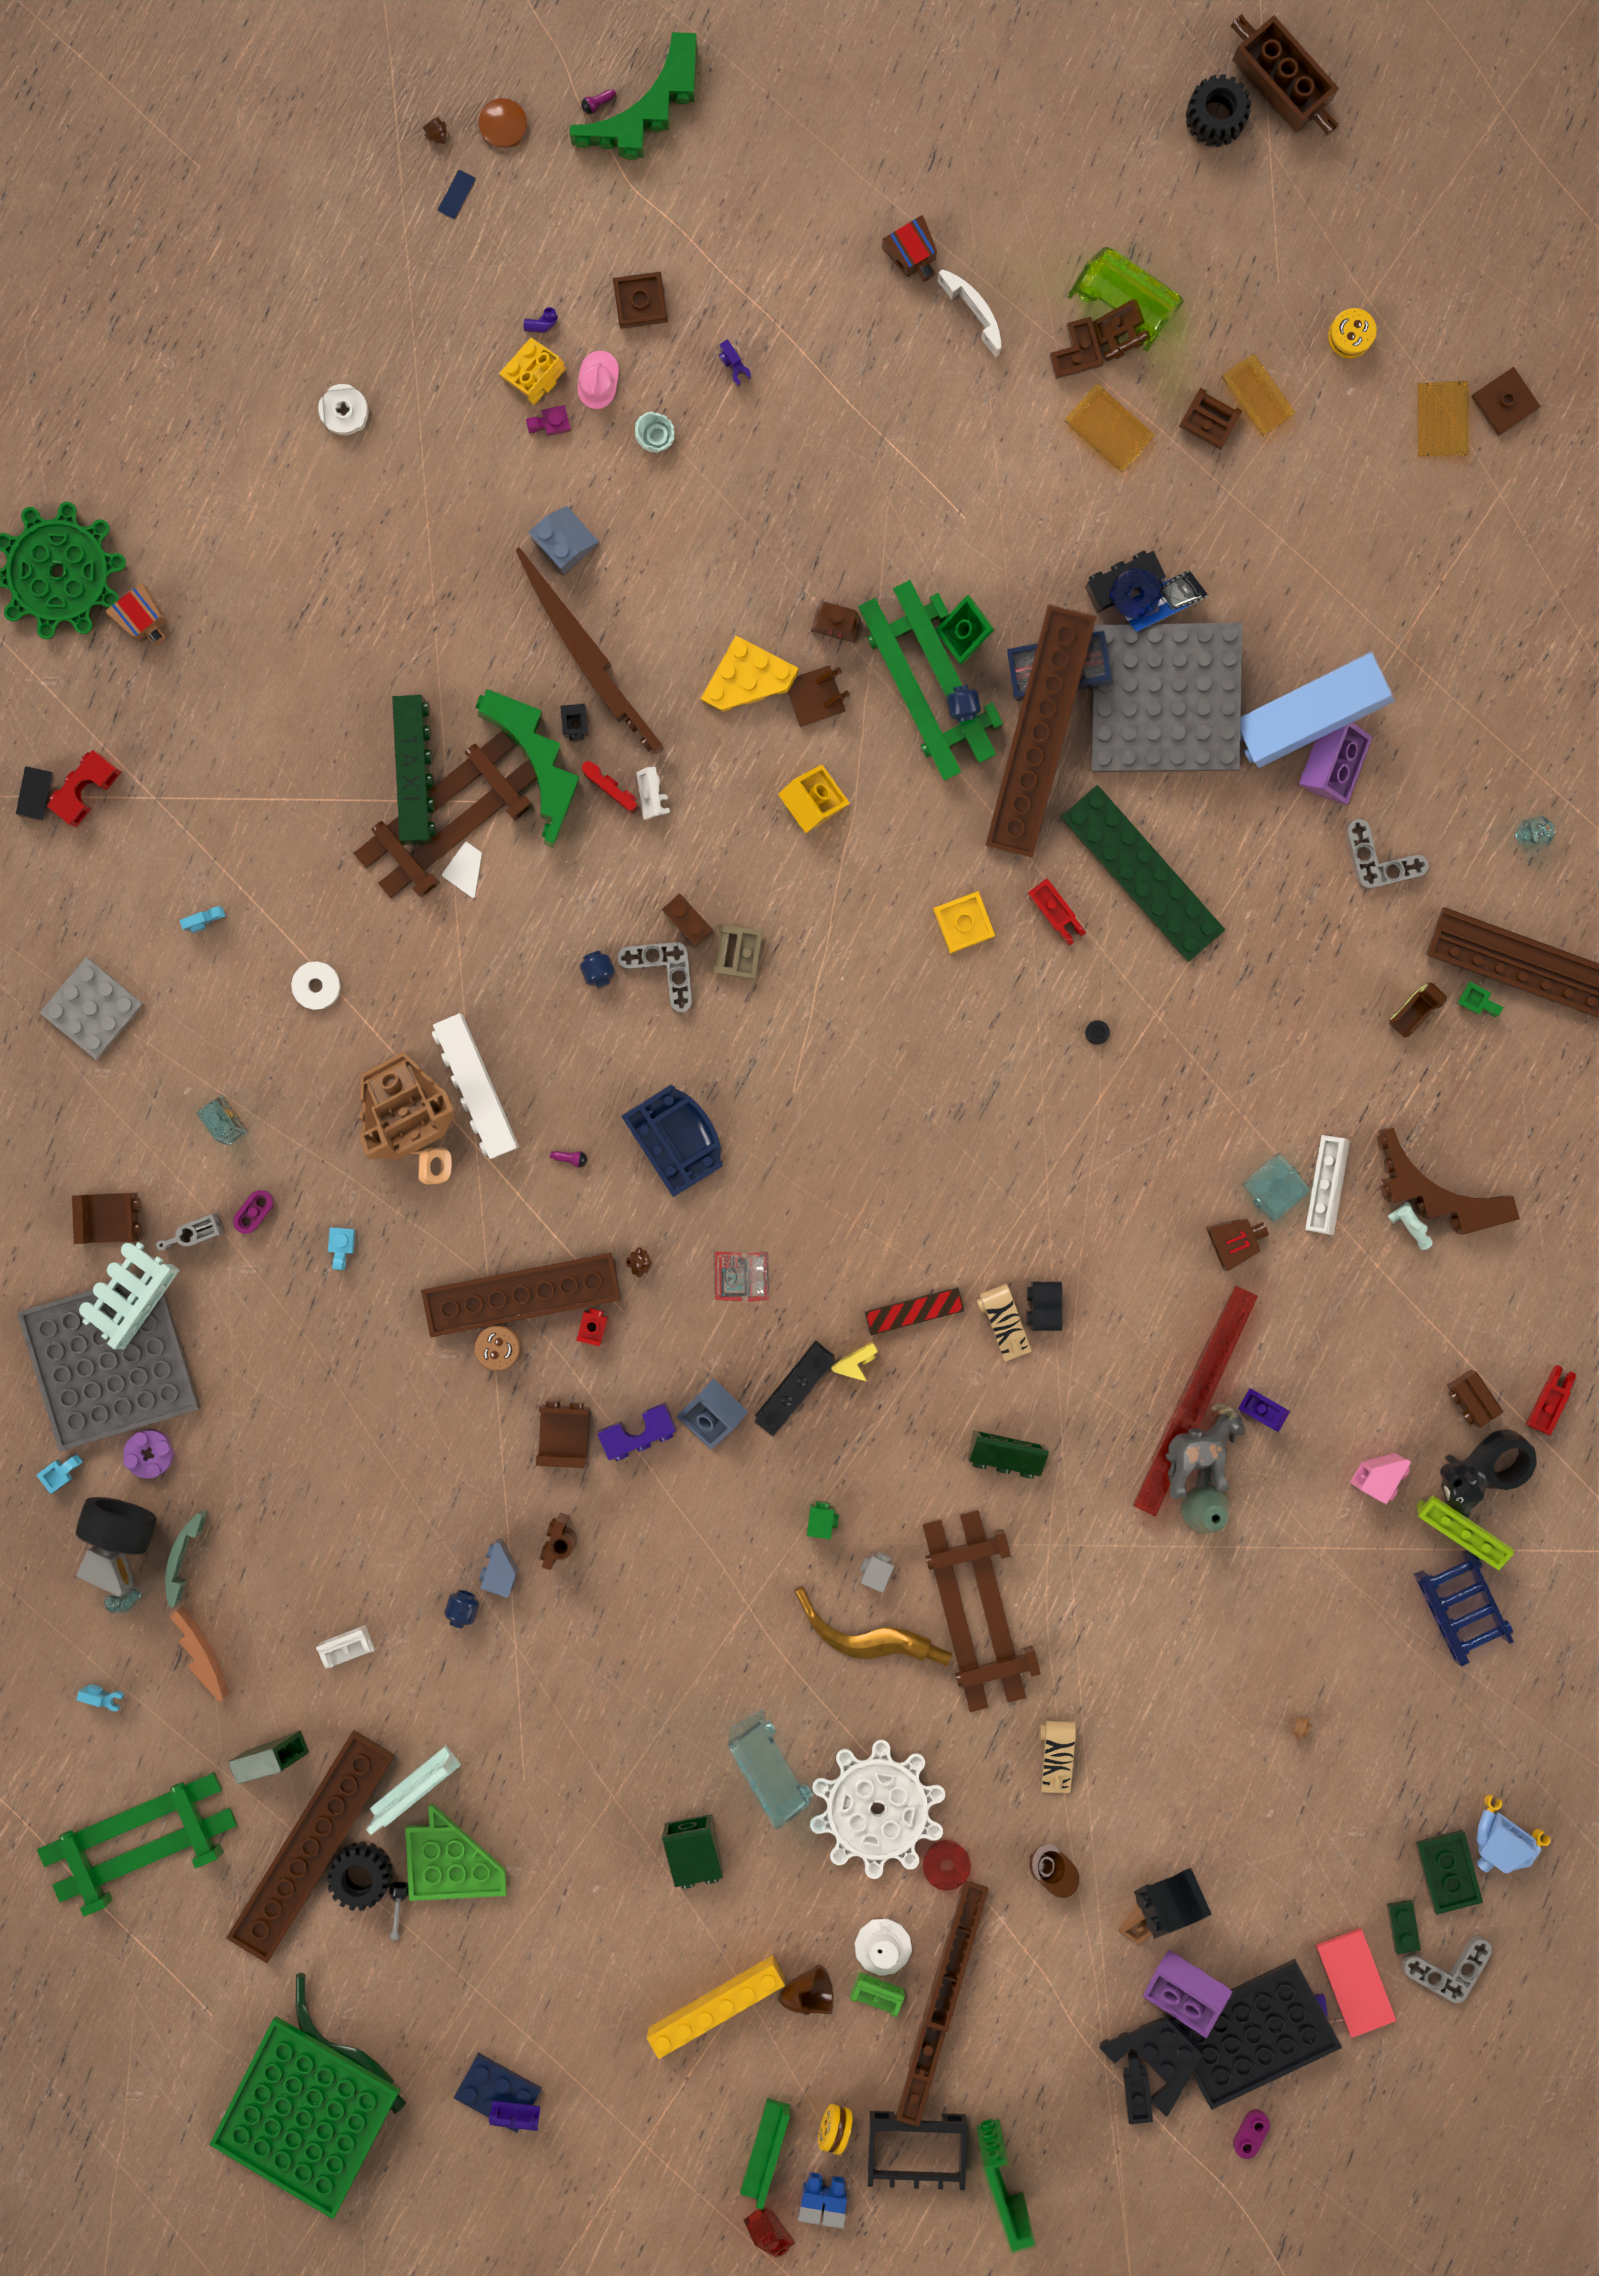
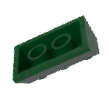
[967,1430,1049,1479]

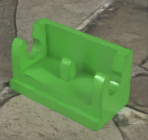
[850,1972,905,2017]

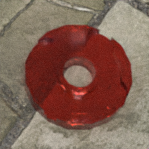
[922,1840,971,1891]

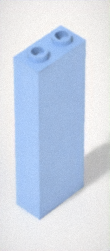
[1240,652,1395,768]

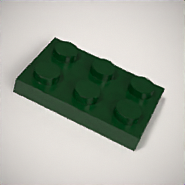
[1416,1830,1483,1915]

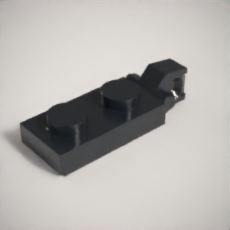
[1123,2052,1153,2124]

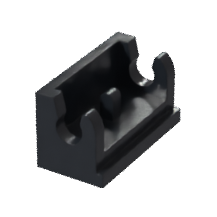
[16,766,53,821]

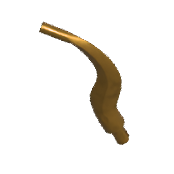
[795,1586,952,1667]

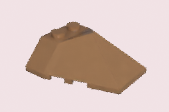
[359,1052,455,1159]

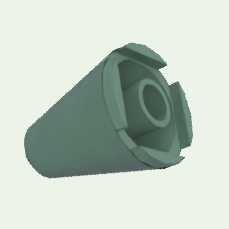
[1181,1486,1230,1534]

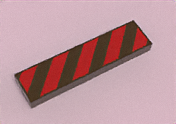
[864,1287,964,1335]

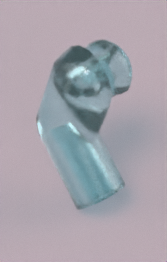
[104,1588,142,1613]

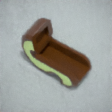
[1389,982,1447,1038]

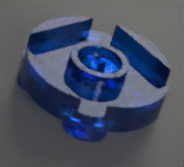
[1110,568,1161,618]

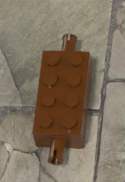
[1230,14,1339,136]

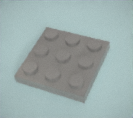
[40,957,144,1060]

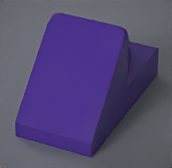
[1238,1388,1291,1432]

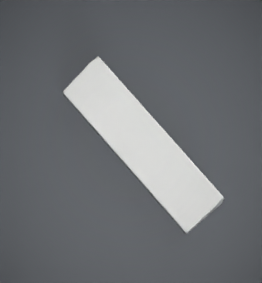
[1305,1135,1350,1235]

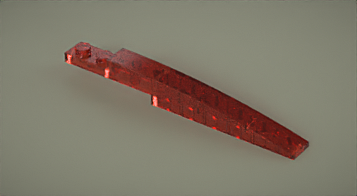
[1132,1286,1258,1517]

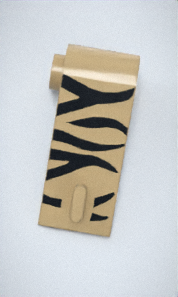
[976,1284,1032,1362]
[1039,1721,1076,1793]

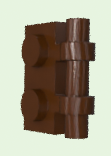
[1093,299,1151,361]

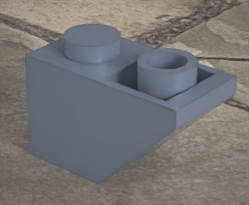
[479,1538,518,1598]

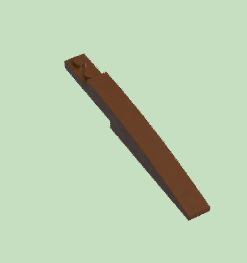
[516,547,664,754]
[895,1880,989,2127]

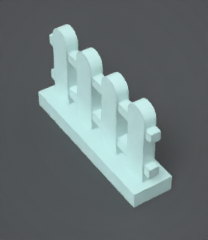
[79,1242,180,1350]

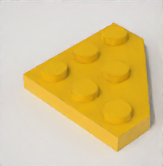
[701,636,800,712]

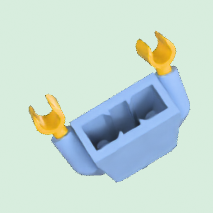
[1476,1794,1551,1873]

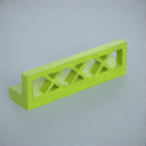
[1417,1495,1514,1570]

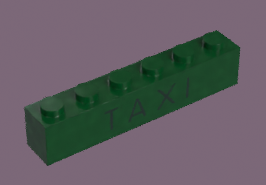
[392,694,436,845]

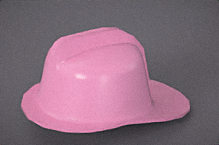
[578,351,619,409]

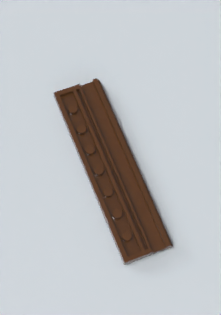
[1426,907,1599,1018]

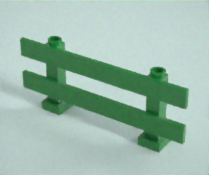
[858,580,1003,781]
[37,1772,238,1917]

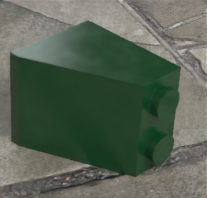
[662,1814,723,1889]

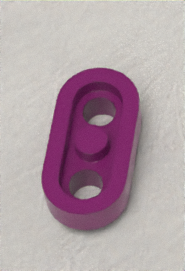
[233,1190,274,1234]
[1233,2109,1270,2159]

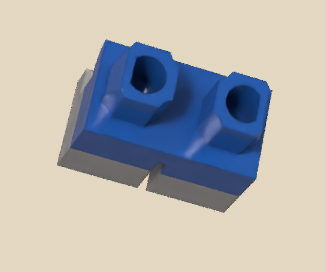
[798,2172,847,2229]

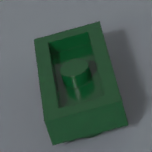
[1387,1900,1421,1954]

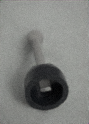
[389,1881,409,1941]

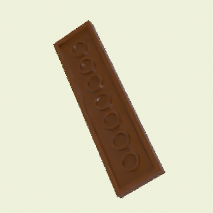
[421,1252,621,1338]

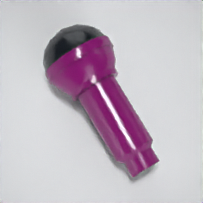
[581,89,616,114]
[550,1151,587,1168]

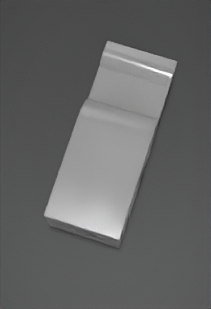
[156,1213,225,1250]

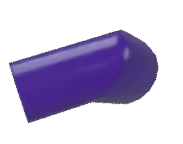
[523,307,558,333]

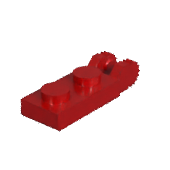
[581,761,639,814]
[1027,878,1086,946]
[1526,1365,1576,1436]

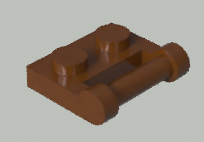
[1179,387,1242,450]

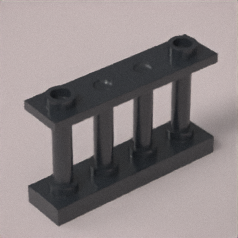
[754,1340,835,1437]

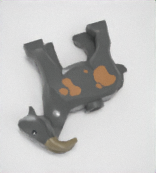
[1166,1402,1245,1499]

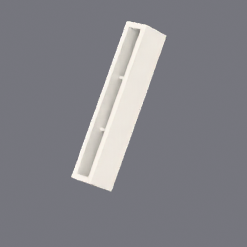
[432,1013,520,1159]

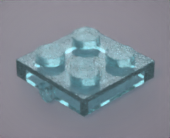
[1242,1153,1311,1222]

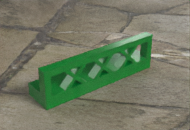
[740,2098,790,2210]

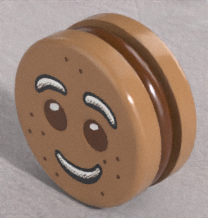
[475,1325,521,1371]

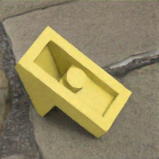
[831,1342,878,1381]

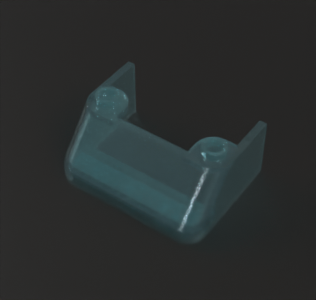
[728,1709,813,1830]

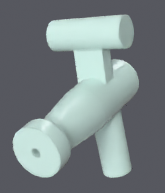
[1388,1201,1433,1250]

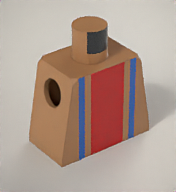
[105,582,166,646]

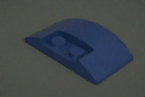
[621,1084,722,1197]

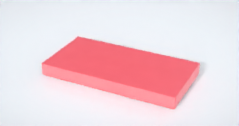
[1316,1928,1396,2038]

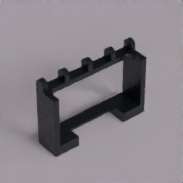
[867,2111,967,2190]

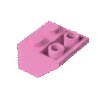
[1350,1453,1411,1505]

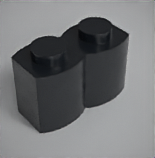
[1026,1282,1062,1331]

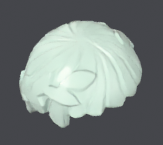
[635,411,675,453]

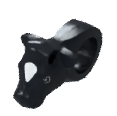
[1440,1429,1537,1518]

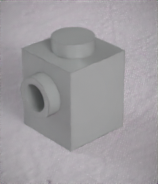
[860,1552,894,1593]

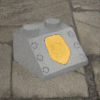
[76,1546,136,1597]

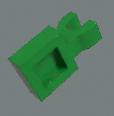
[1456,982,1504,1017]

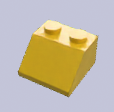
[778,764,850,833]

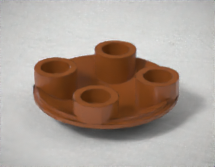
[478,98,527,147]

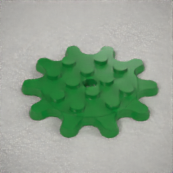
[0,502,126,640]

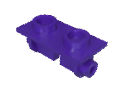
[489,2100,541,2131]

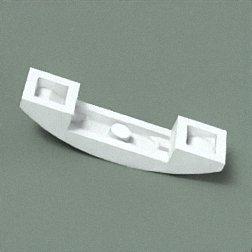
[937,269,1001,358]

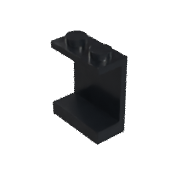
[1134,1868,1212,1939]

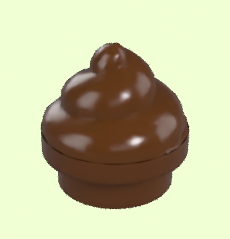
[422,116,447,144]

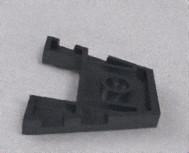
[1099,2015,1203,2117]

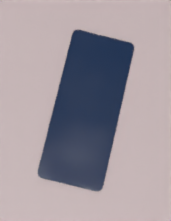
[438,170,475,219]

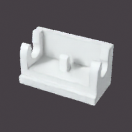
[316,1625,375,1668]

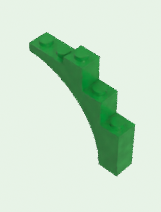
[569,32,697,160]

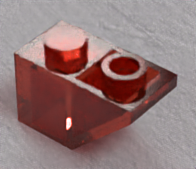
[744,2207,795,2257]

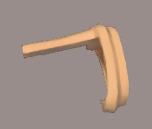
[411,1147,452,1184]

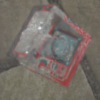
[714,1251,769,1302]

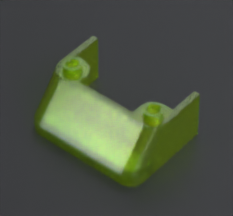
[1067,247,1184,352]

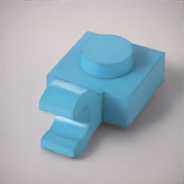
[328,1228,356,1270]
[36,1454,83,1494]
[76,1684,125,1711]

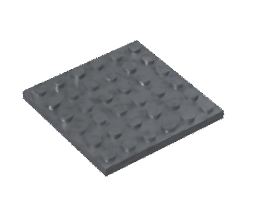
[1092,623,1242,772]
[17,1274,201,1452]

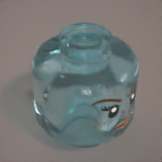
[1516,816,1555,850]

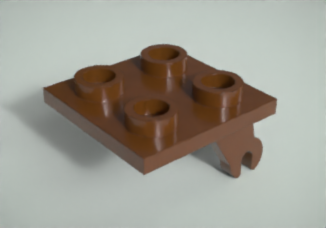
[788,665,850,727]

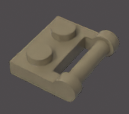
[712,925,763,979]

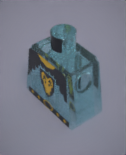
[196,1094,248,1146]

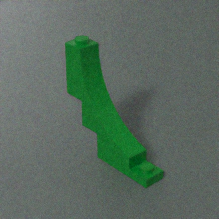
[475,689,579,848]

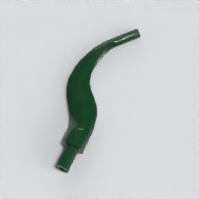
[295,1973,406,2114]

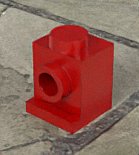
[576,1308,609,1347]

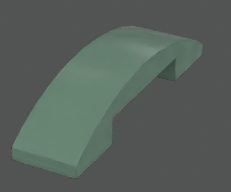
[165,1510,208,1608]

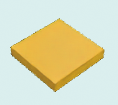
[933,891,995,954]

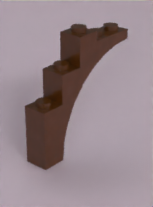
[1377,1128,1520,1235]

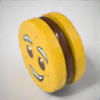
[1328,308,1377,359]
[818,2104,853,2155]

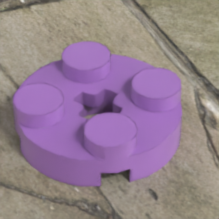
[123,1429,174,1479]

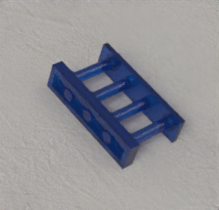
[1414,1550,1514,1667]

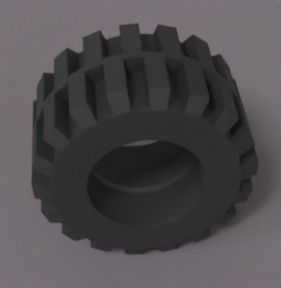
[1186,74,1251,147]
[327,1841,393,1911]

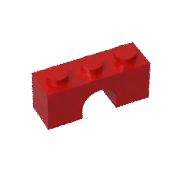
[47,750,122,828]

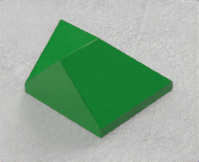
[935,595,995,665]

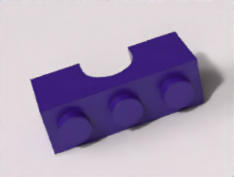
[597,1402,677,1462]

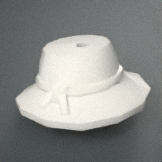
[855,1919,912,1976]

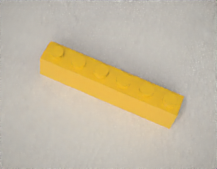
[646,1955,785,2059]

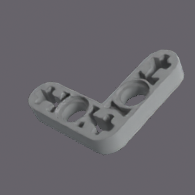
[1346,819,1428,889]
[617,942,692,1013]
[1401,1936,1492,2003]

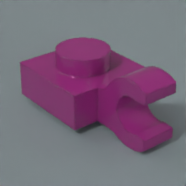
[526,405,571,436]

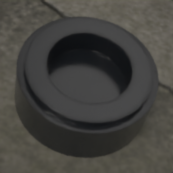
[1085,1020,1110,1045]

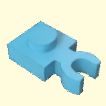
[179,906,226,933]

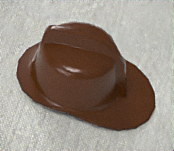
[1029,1844,1079,1898]

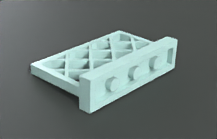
[366,1746,461,1835]

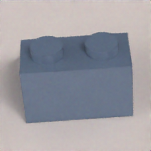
[528,506,599,575]
[676,1379,748,1450]

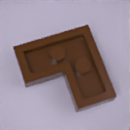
[1050,317,1104,379]

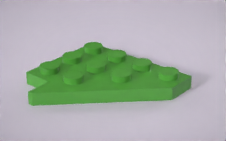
[405,1804,507,1901]

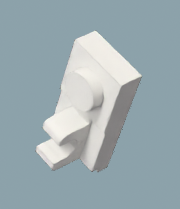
[636,767,670,820]

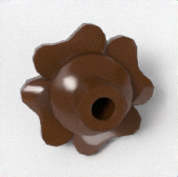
[626,1247,652,1277]

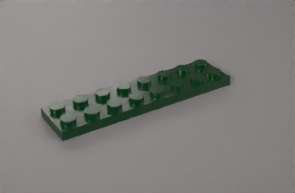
[1060,784,1225,962]

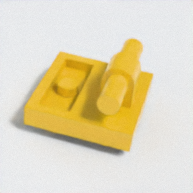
[499,337,566,405]

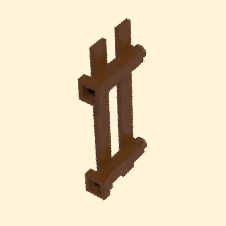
[354,731,536,898]
[922,1510,1041,1712]

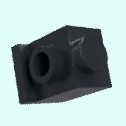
[560,704,589,742]

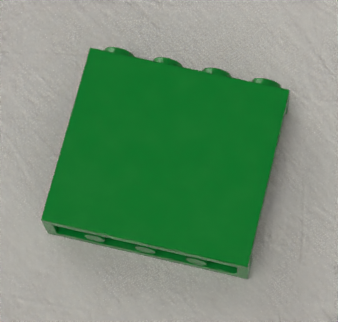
[976,2119,1036,2253]

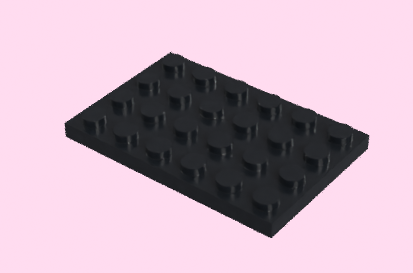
[1172,1959,1342,2110]

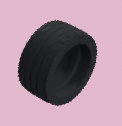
[76,1497,156,1555]

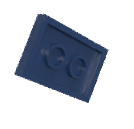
[454,2052,541,2133]

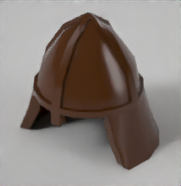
[778,1965,833,2015]

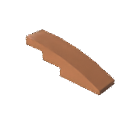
[169,1606,229,1703]

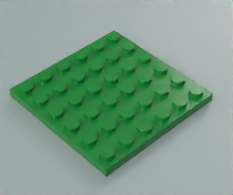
[209,2016,401,2219]

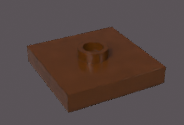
[613,271,668,329]
[1471,367,1541,436]

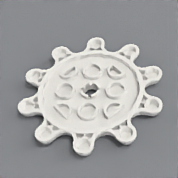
[810,1740,945,1879]

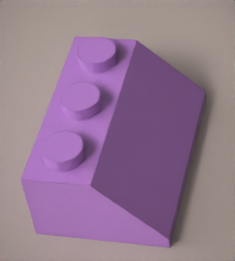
[1299,722,1372,805]
[1143,1949,1233,2038]

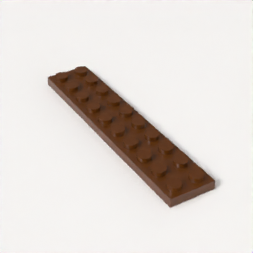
[985,604,1097,858]
[226,1730,395,1963]

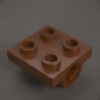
[539,1513,577,1570]

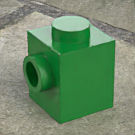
[807,1501,839,1540]

